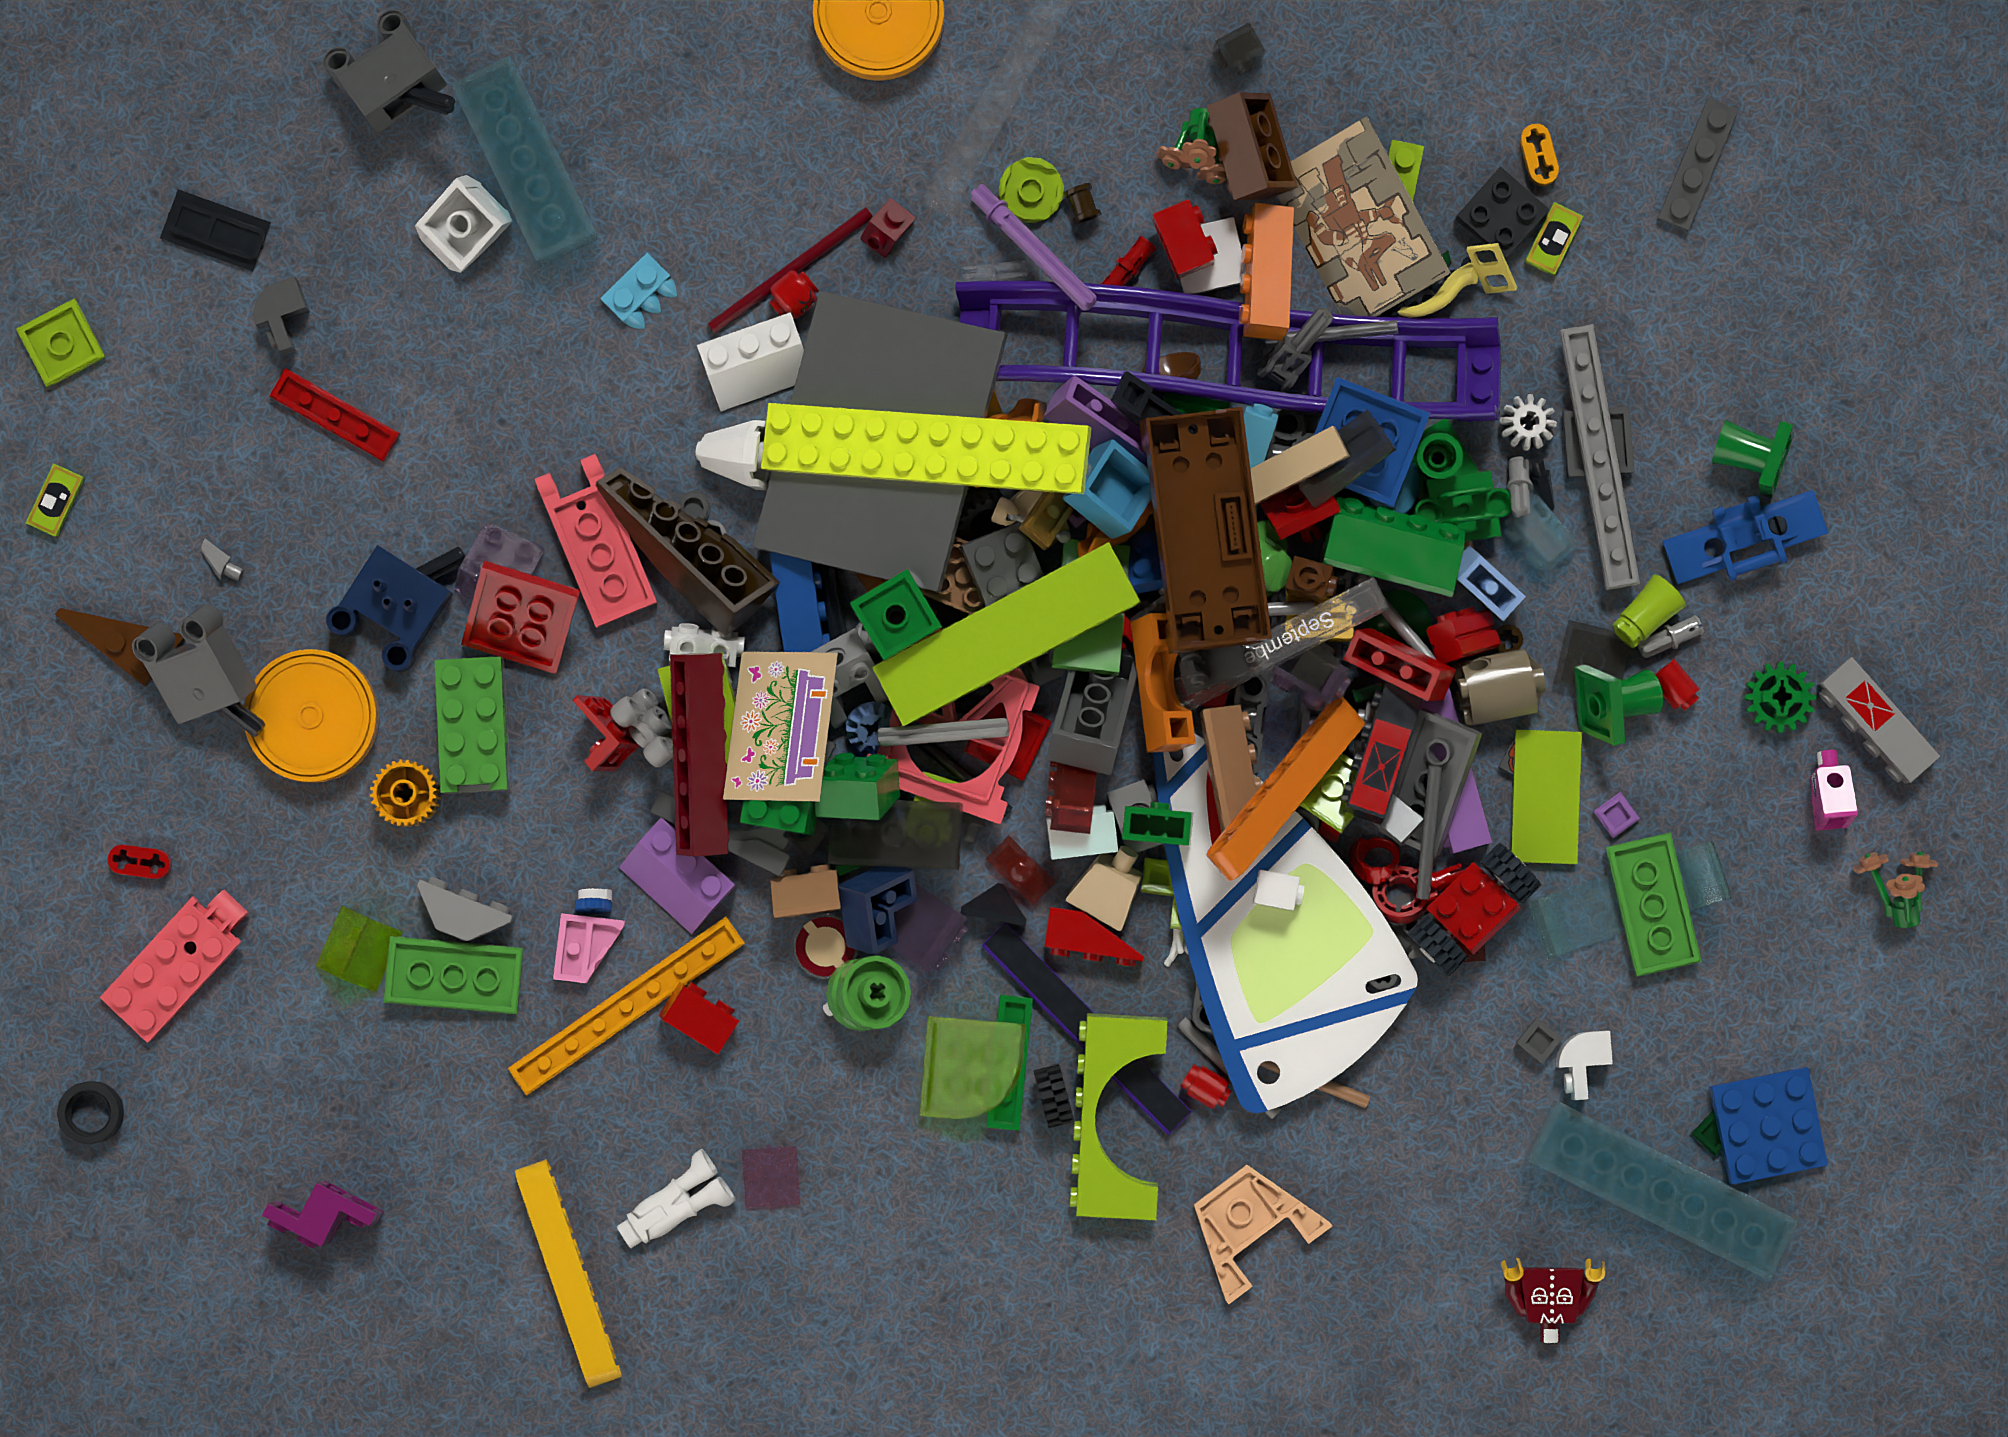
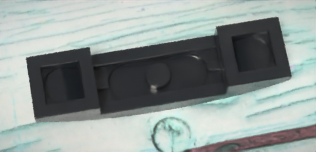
[1111,371,1197,434]

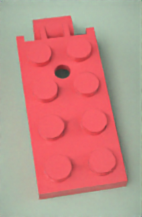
[99,890,249,1043]

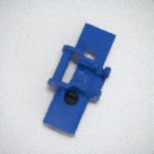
[1662,490,1829,585]

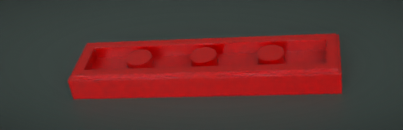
[269,368,400,462]

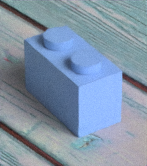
[1457,546,1526,621]

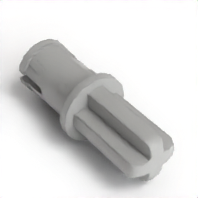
[1506,457,1533,518]
[1638,615,1704,658]

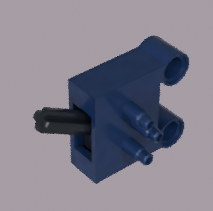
[326,545,468,672]

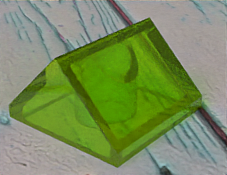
[315,905,403,992]

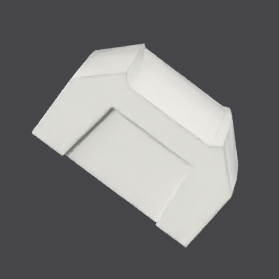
[415,175,512,273]

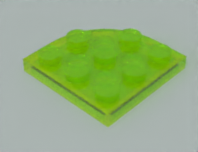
[920,1016,1026,1119]

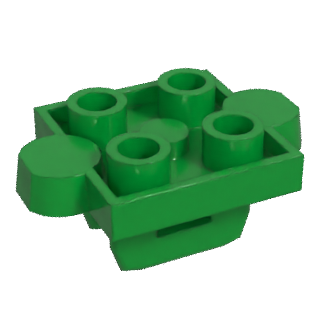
[1414,471,1512,542]

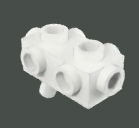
[663,623,744,683]

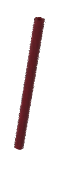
[707,207,873,334]

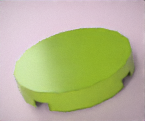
[999,157,1064,223]

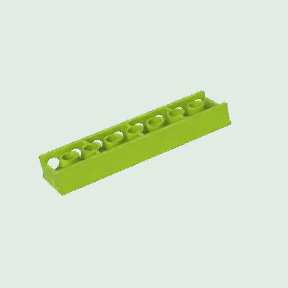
[872,542,1141,726]

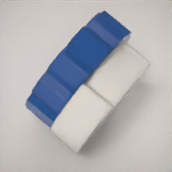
[575,888,612,914]

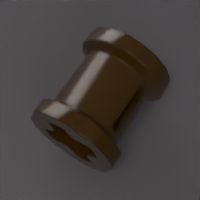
[1063,183,1102,224]

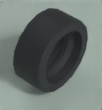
[57,1081,124,1145]

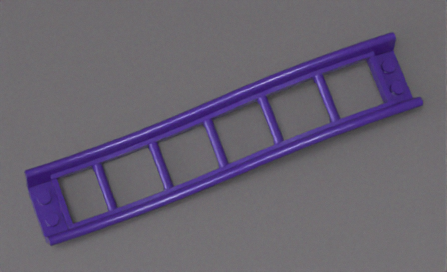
[955,281,1502,422]

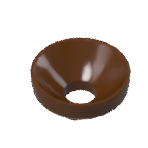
[1142,352,1202,396]

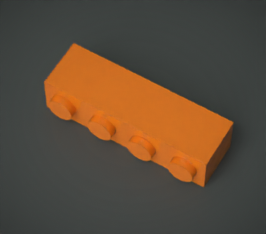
[1239,202,1294,341]

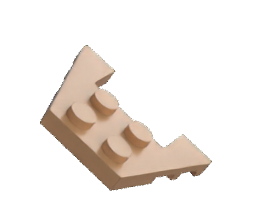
[1193,1164,1332,1304]

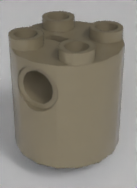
[1451,649,1546,726]

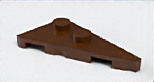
[55,608,185,687]

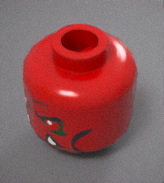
[769,270,819,319]

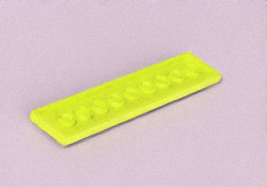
[761,403,1092,494]

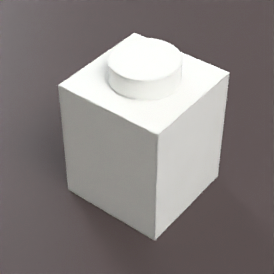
[1253,870,1304,911]

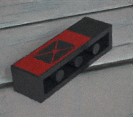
[1340,682,1423,825]

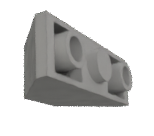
[417,876,515,941]

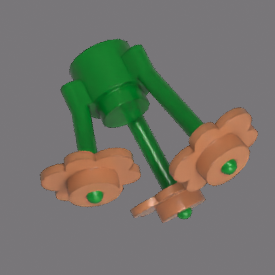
[1156,108,1227,184]
[1853,851,1938,928]

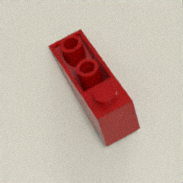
[1044,907,1144,967]

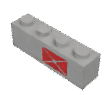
[1817,657,1940,784]

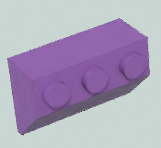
[619,817,737,934]

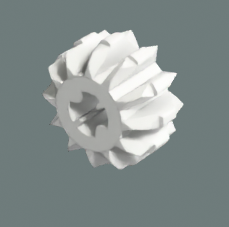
[1499,394,1557,451]

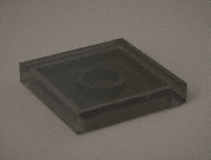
[1553,620,1630,690]

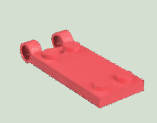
[535,453,658,628]

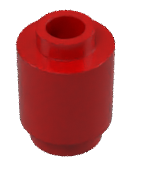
[1180,1064,1232,1110]

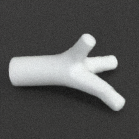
[1164,929,1189,967]

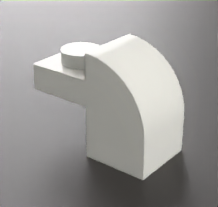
[1556,1031,1612,1100]

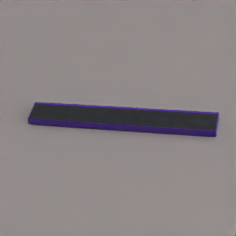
[982,923,1192,1135]

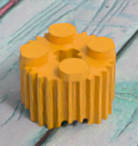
[370,759,441,827]

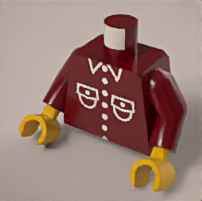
[1501,1258,1605,1343]

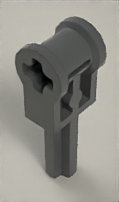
[1257,307,1333,392]

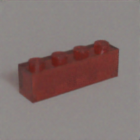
[1045,761,1097,834]

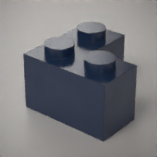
[838,862,918,955]

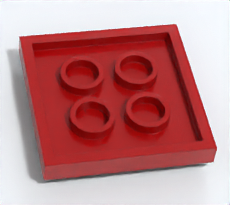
[461,560,580,674]

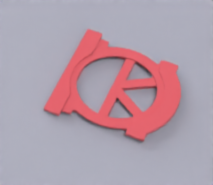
[867,667,1040,824]

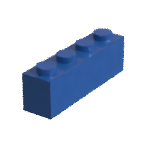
[770,552,831,652]

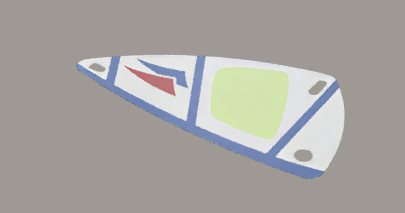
[1153,733,1418,1113]

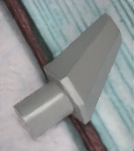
[201,539,244,581]

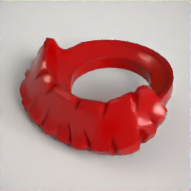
[1349,837,1400,885]

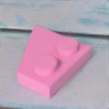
[553,913,626,983]

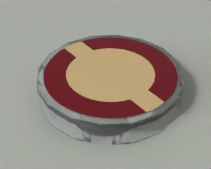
[793,914,859,980]

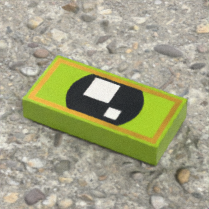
[1524,202,1584,276]
[26,463,85,537]

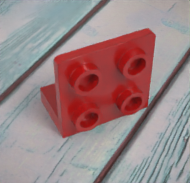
[573,695,640,771]

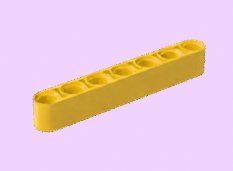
[515,1159,622,1388]

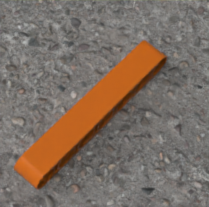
[1206,697,1365,881]

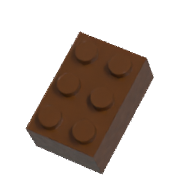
[1206,92,1298,200]

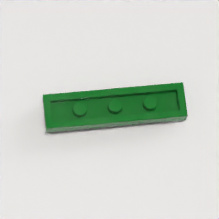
[986,995,1033,1131]

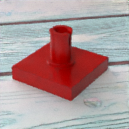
[1259,476,1341,543]

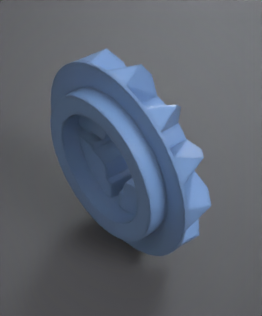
[846,702,892,754]

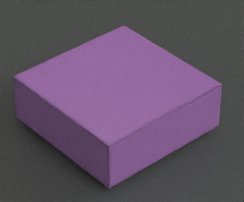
[1593,792,1640,838]

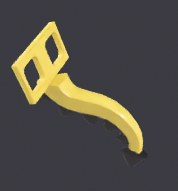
[1387,243,1517,317]

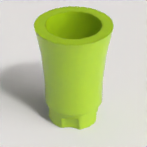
[1612,574,1686,648]

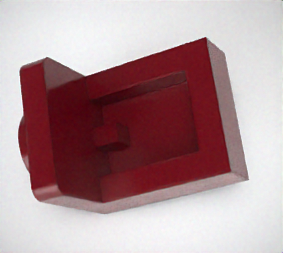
[860,198,916,258]

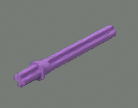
[971,184,1096,311]

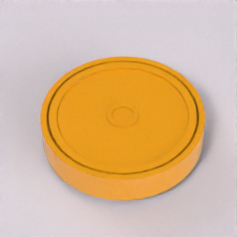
[813,0,944,81]
[244,649,380,783]

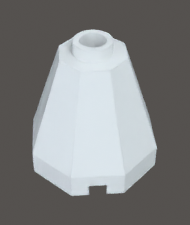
[696,420,772,490]

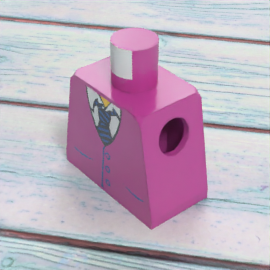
[1810,750,1858,831]

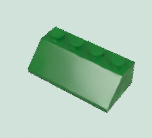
[1323,496,1465,597]

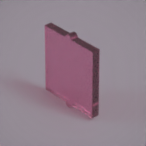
[742,1144,800,1209]

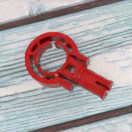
[1372,863,1464,924]

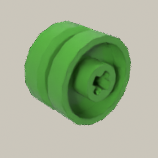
[826,955,911,1031]

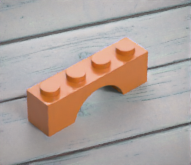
[1131,613,1196,753]

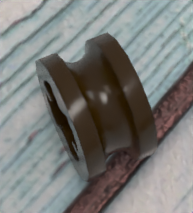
[1495,624,1523,653]

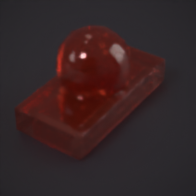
[986,835,1056,905]

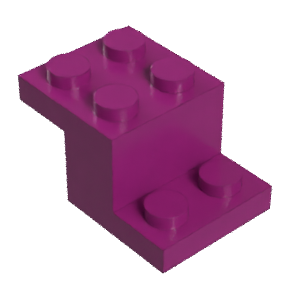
[262,1180,384,1248]

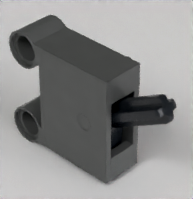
[322,9,455,134]
[132,604,265,737]

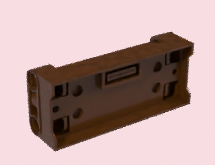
[1139,407,1272,654]

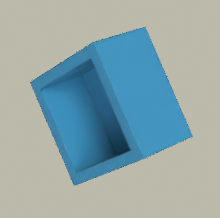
[1062,439,1152,539]

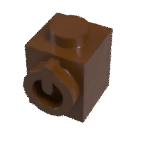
[1285,556,1339,604]

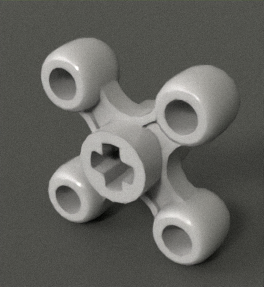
[610,688,673,767]

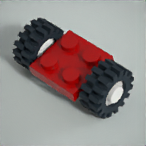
[1407,843,1542,976]

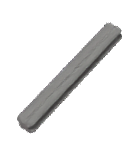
[877,718,1009,747]

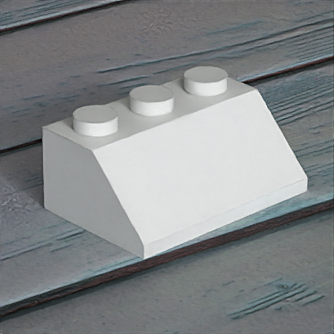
[697,312,804,412]

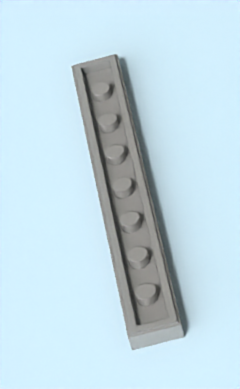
[1559,324,1640,590]

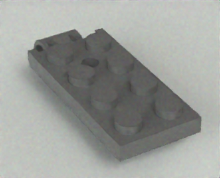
[959,521,1064,686]

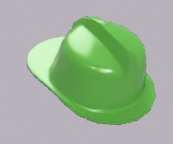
[1257,520,1292,597]

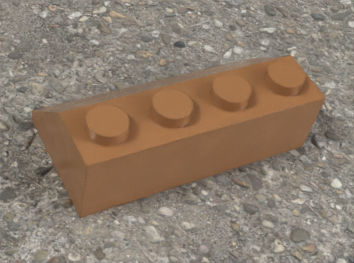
[1199,705,1261,834]

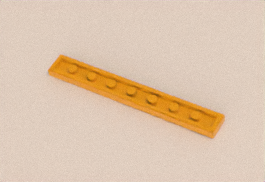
[508,916,745,1096]

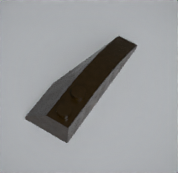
[595,467,780,636]

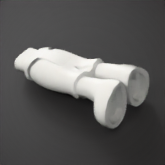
[617,1149,736,1248]

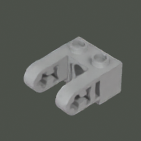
[811,628,889,729]

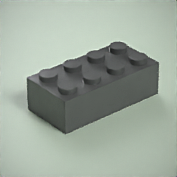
[1046,650,1137,775]

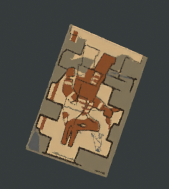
[1277,116,1451,317]

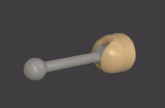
[991,497,1071,543]

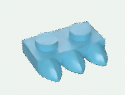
[600,253,677,329]

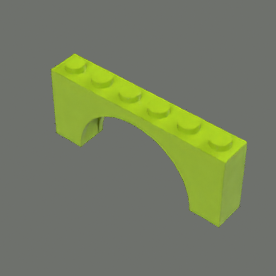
[1070,1013,1168,1220]

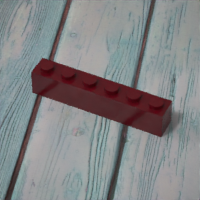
[670,652,730,857]

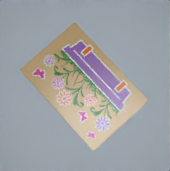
[723,652,838,802]

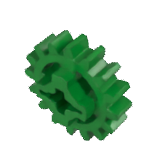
[1743,661,1817,734]

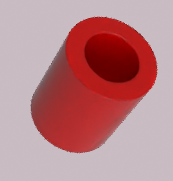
[1655,659,1700,711]

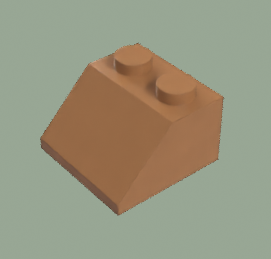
[770,864,841,919]

